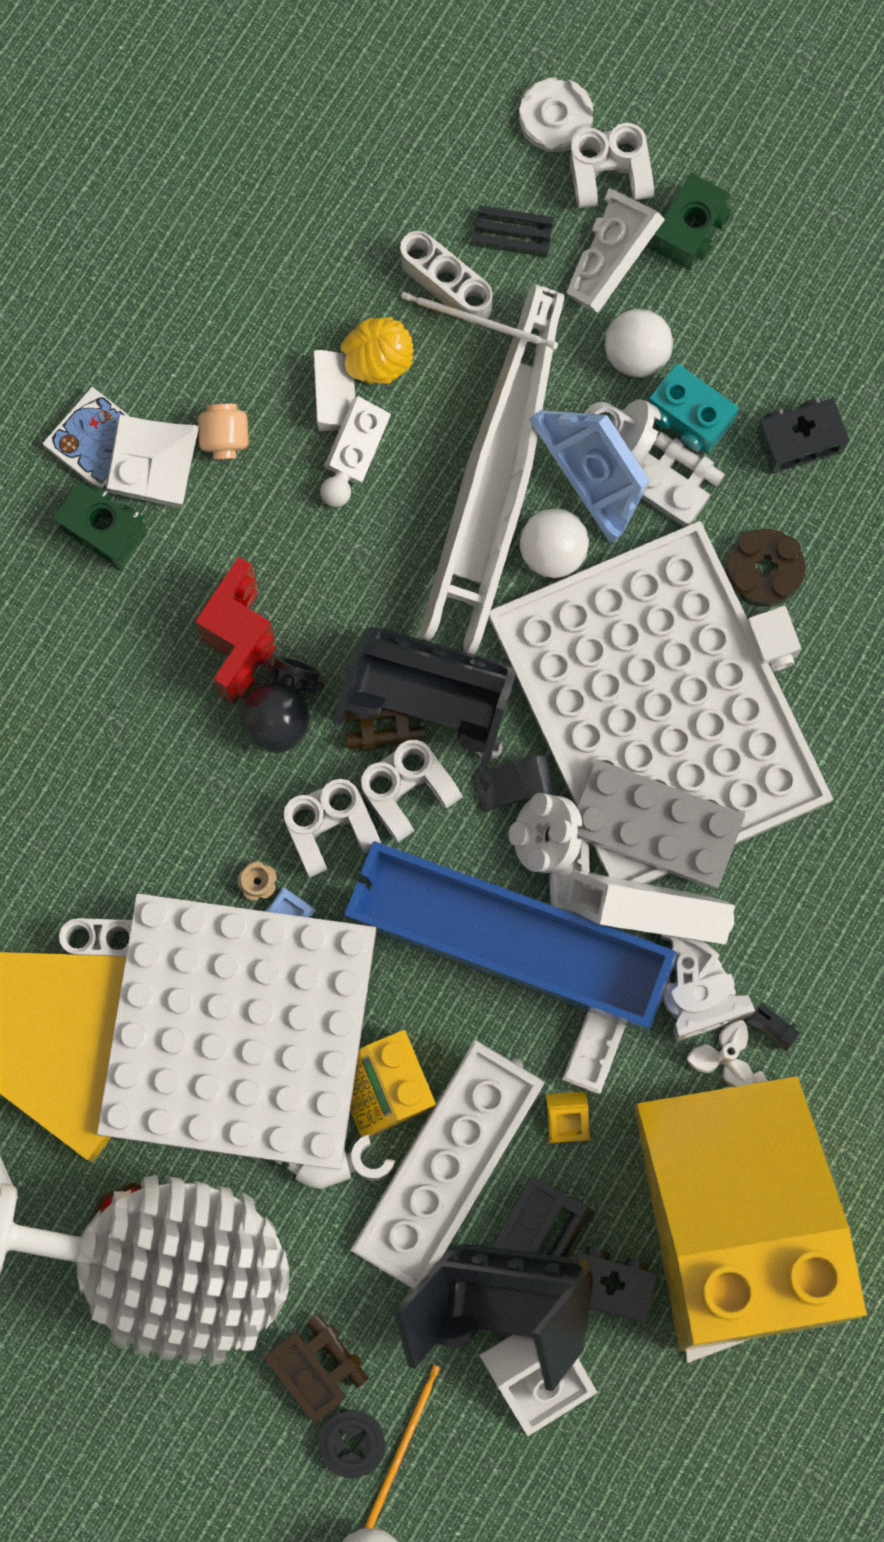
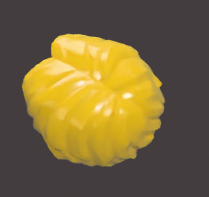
[340,317,414,384]

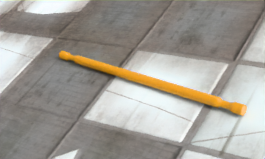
[364,1364,441,1528]

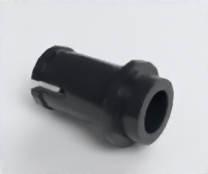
[747,1003,801,1052]

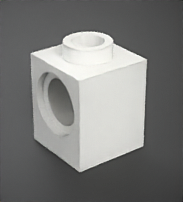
[747,606,802,671]

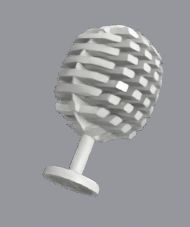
[0,1175,289,1367]

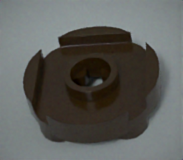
[726,529,805,607]

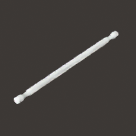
[401,292,558,350]

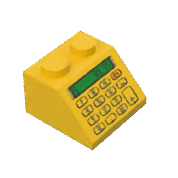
[350,1030,436,1138]

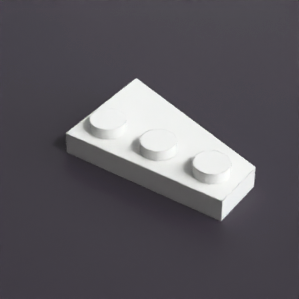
[566,188,665,313]

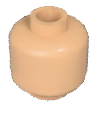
[197,404,249,460]

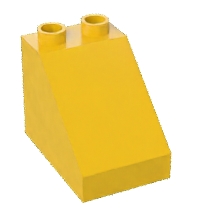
[635,1076,867,1352]

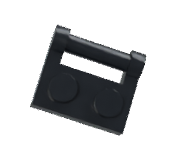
[492,1176,595,1257]

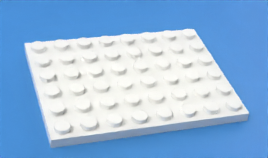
[488,521,834,884]

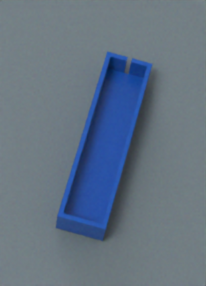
[344,841,676,1034]

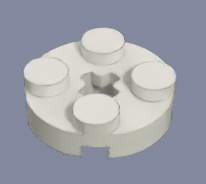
[508,793,582,874]

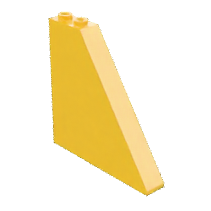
[0,952,126,1163]

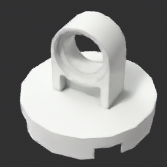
[585,399,661,464]

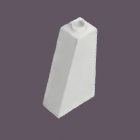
[565,870,735,944]

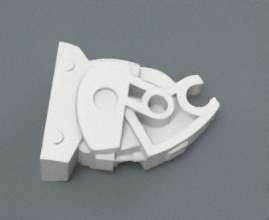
[661,934,755,1042]

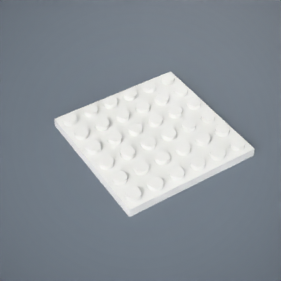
[97,894,376,1170]

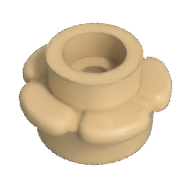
[238,862,277,901]

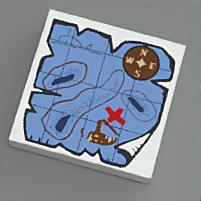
[43,387,130,490]

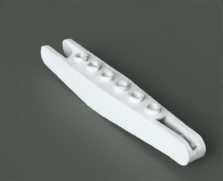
[420,284,564,654]

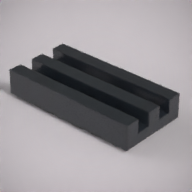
[473,205,554,257]

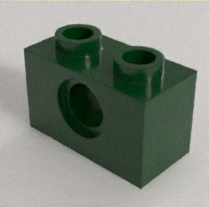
[651,173,732,270]
[53,482,148,571]

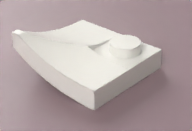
[105,415,199,508]

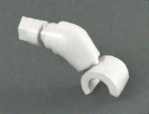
[273,1135,396,1189]

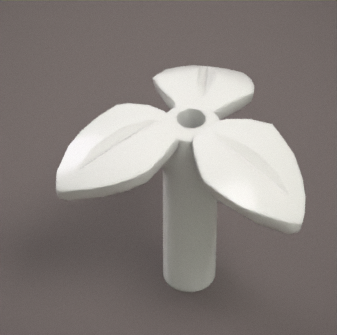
[687,1019,753,1087]

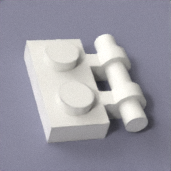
[639,432,725,527]

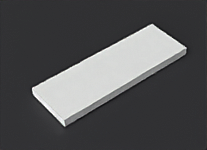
[351,1040,545,1289]

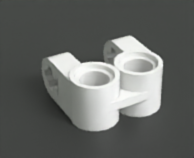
[570,123,654,208]
[361,740,463,843]
[284,779,381,878]

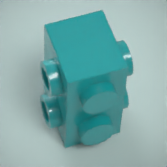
[649,363,739,455]

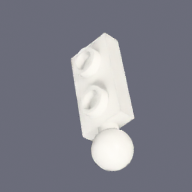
[320,396,391,507]

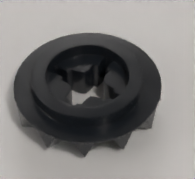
[264,656,326,693]
[319,1410,385,1478]

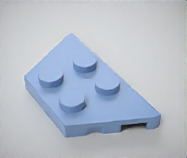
[529,410,650,543]

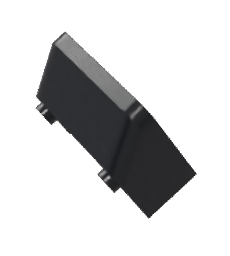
[333,627,516,768]
[394,1244,593,1391]

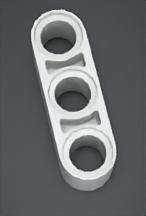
[400,231,492,324]
[59,918,132,956]

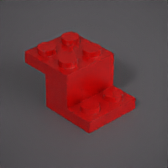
[195,556,277,705]

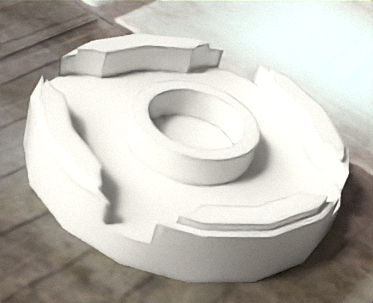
[519,78,593,152]

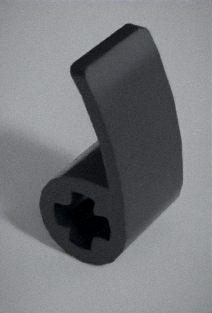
[475,756,555,812]

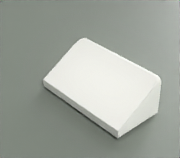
[314,350,355,431]

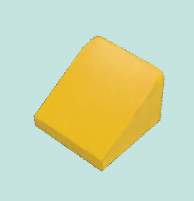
[546,1091,590,1143]

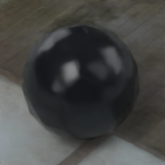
[240,684,310,753]

